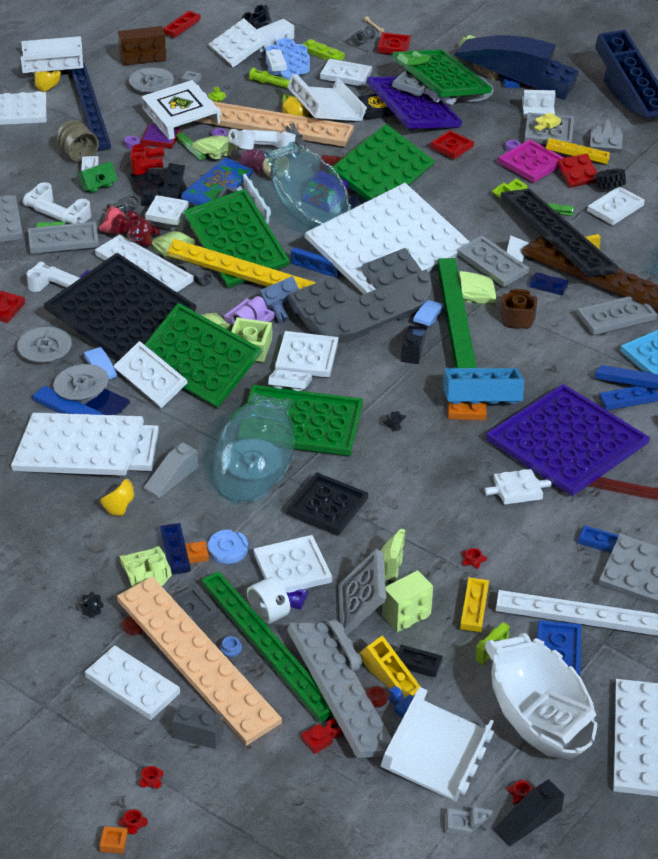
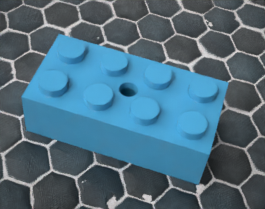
[443,368,524,404]

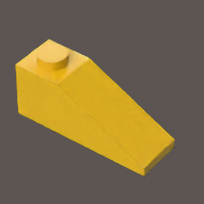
[359,635,421,698]

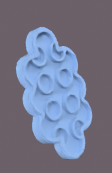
[265,38,310,80]

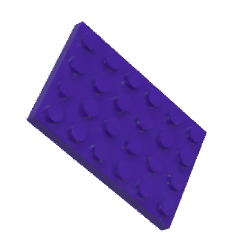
[366,77,462,129]

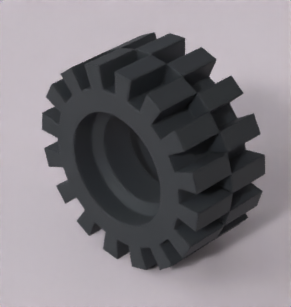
[596,168,626,189]

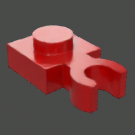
[301,719,343,754]

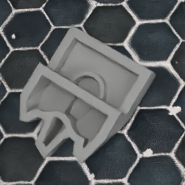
[590,119,623,153]

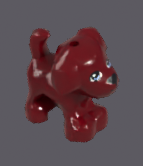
[112,210,160,247]

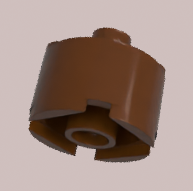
[500,289,537,329]

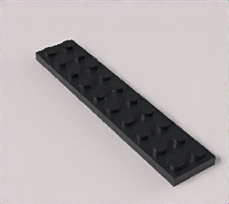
[500,189,618,277]

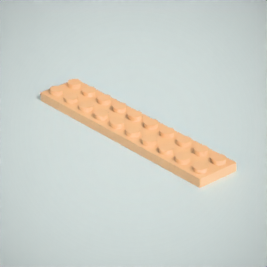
[196,101,354,147]
[117,576,282,746]

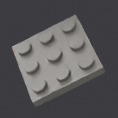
[524,112,574,145]
[599,534,658,605]
[338,549,387,635]

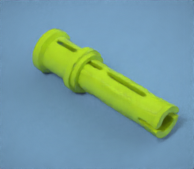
[249,67,290,89]

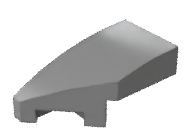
[445,807,492,835]

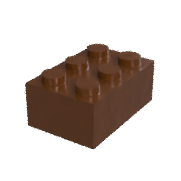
[118,26,167,66]

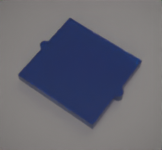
[85,389,130,415]

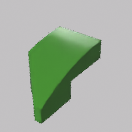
[397,50,430,65]

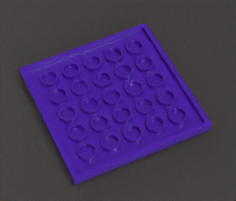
[486,384,650,497]

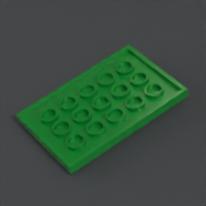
[392,49,492,98]
[330,124,435,201]
[184,189,290,289]
[145,303,263,409]
[237,385,363,456]

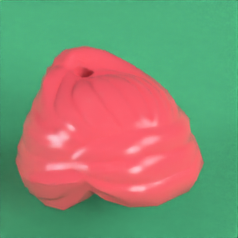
[99,205,127,234]

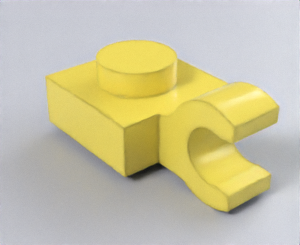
[534,112,561,131]

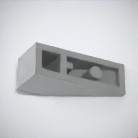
[143,442,198,499]

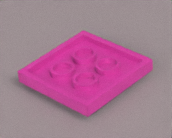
[498,139,564,183]

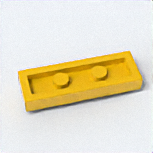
[460,577,489,632]

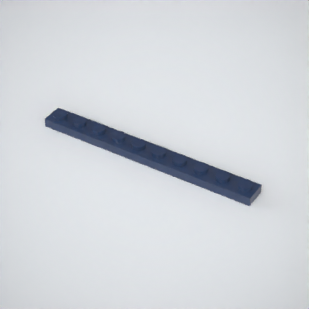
[70,62,111,151]

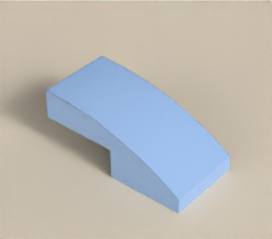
[413,300,445,326]
[84,347,117,379]

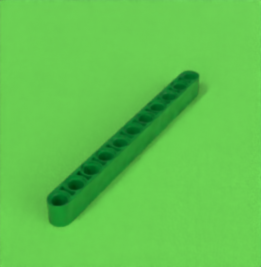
[437,258,477,368]

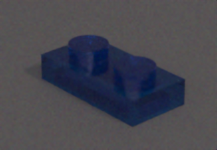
[530,272,569,296]

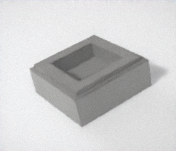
[181,71,201,84]

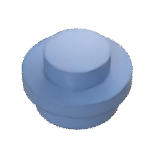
[220,636,242,657]

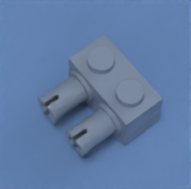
[260,276,299,323]

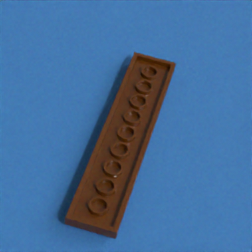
[522,237,658,310]

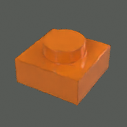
[185,541,209,564]
[100,826,128,854]

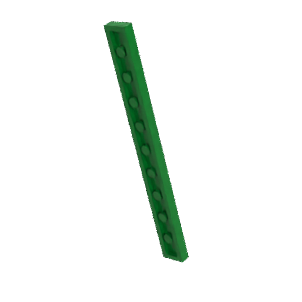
[201,571,333,723]

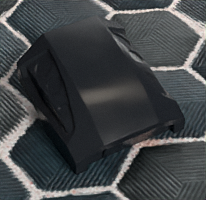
[242,5,272,29]

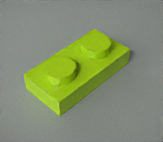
[476,622,510,665]

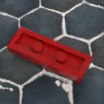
[163,11,201,38]

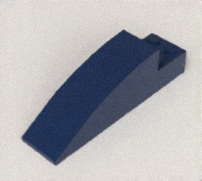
[595,29,658,118]
[454,35,579,100]

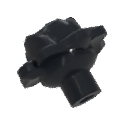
[383,411,406,431]
[80,592,104,618]

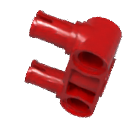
[130,144,165,175]

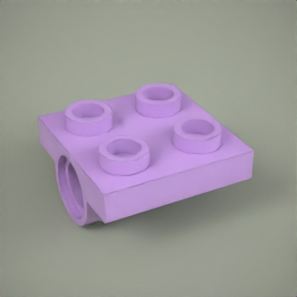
[224,296,274,326]

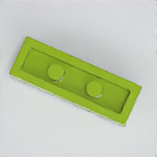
[302,39,345,61]

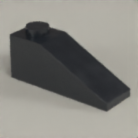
[401,325,427,364]
[494,779,565,847]

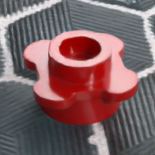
[139,766,164,789]
[119,809,148,835]

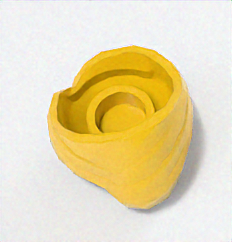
[34,70,61,92]
[282,96,311,117]
[100,478,134,516]

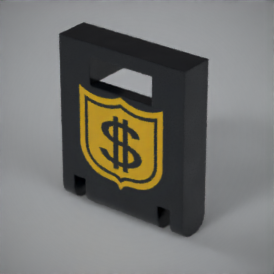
[358,94,395,119]

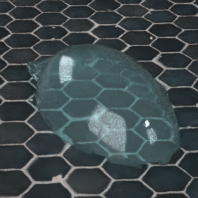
[264,142,351,230]
[212,393,295,504]

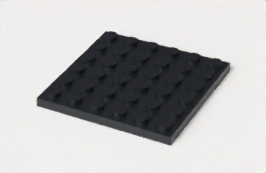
[44,252,197,360]

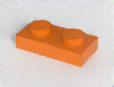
[448,401,487,420]

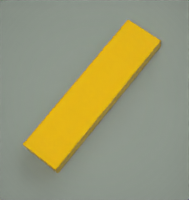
[546,138,610,164]

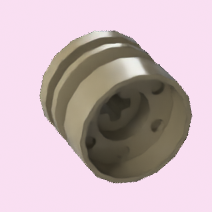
[56,120,99,162]

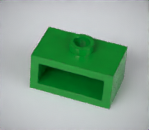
[77,161,118,193]

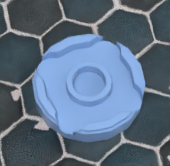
[207,530,248,564]

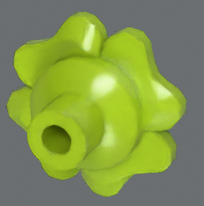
[208,87,226,103]

